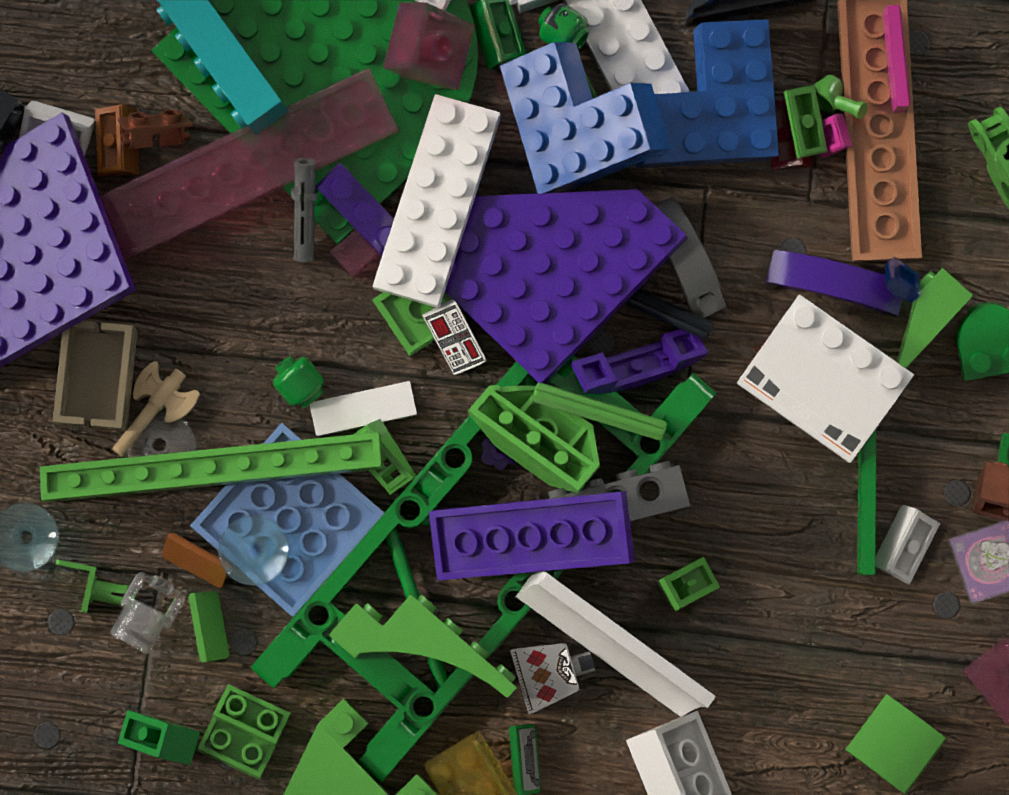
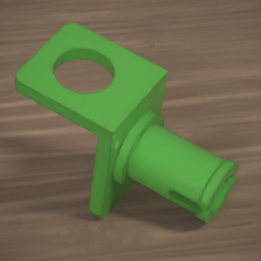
[55,559,128,613]

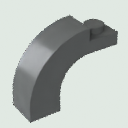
[655,196,726,318]

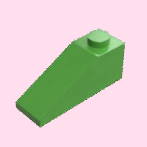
[896,268,973,369]

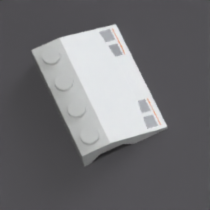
[736,294,914,463]

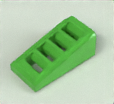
[353,419,416,495]

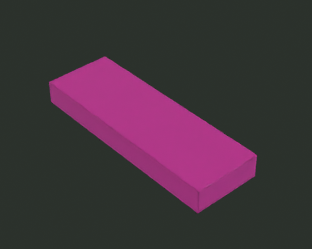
[882,5,910,113]

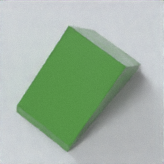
[657,557,720,612]

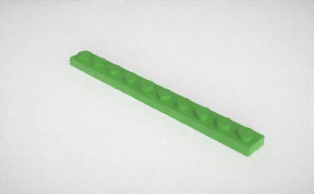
[40,432,383,503]

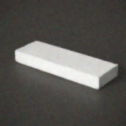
[310,381,417,437]

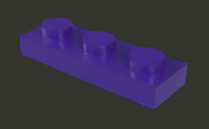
[315,163,394,257]

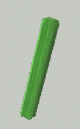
[532,383,667,440]

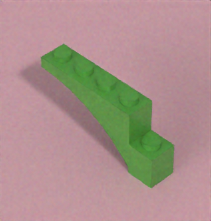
[329,594,517,698]

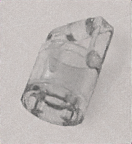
[109,572,185,654]

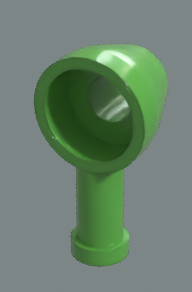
[814,75,868,119]

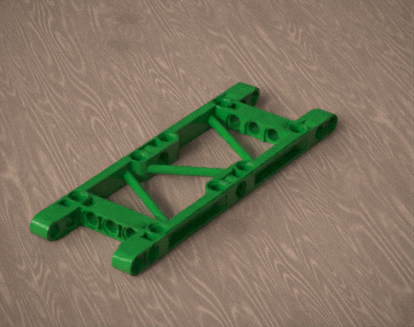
[251,355,717,783]

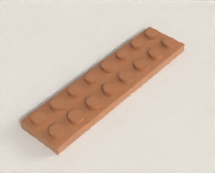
[837,0,922,263]

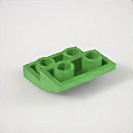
[197,684,291,780]
[845,694,947,795]

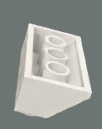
[626,710,732,795]

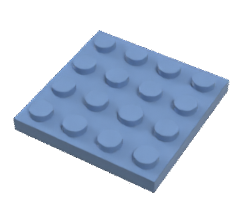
[190,423,384,617]

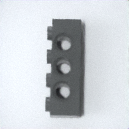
[548,461,690,521]

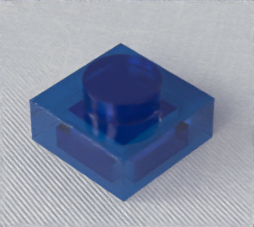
[885,257,921,303]

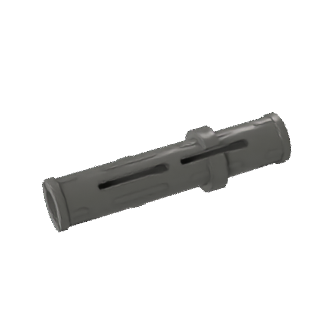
[291,158,318,262]

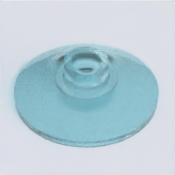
[0,503,59,572]
[218,516,288,585]

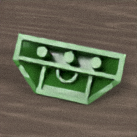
[468,385,600,493]

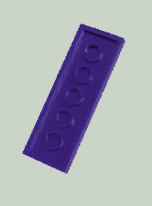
[429,491,635,580]

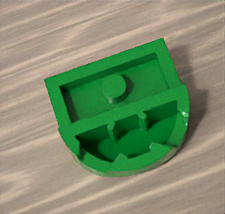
[954,302,1009,381]

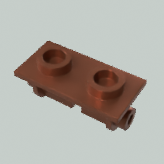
[117,109,193,149]

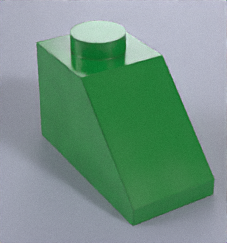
[118,710,200,765]

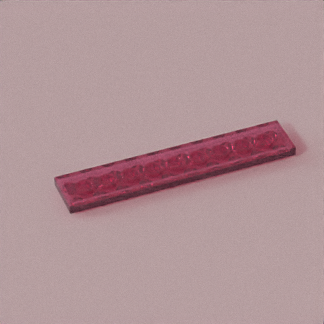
[100,68,399,261]

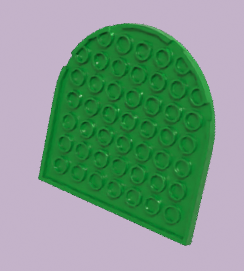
[151,0,478,246]

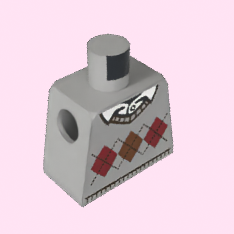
[510,643,596,714]

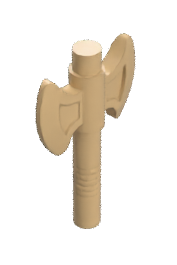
[112,361,200,457]

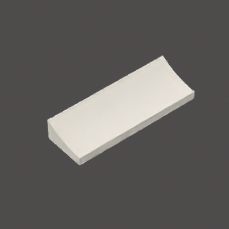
[516,571,716,717]

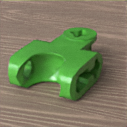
[968,107,1009,209]

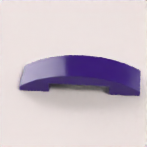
[765,250,906,317]
[571,329,708,394]

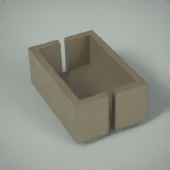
[52,321,138,432]

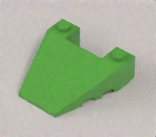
[283,699,439,795]

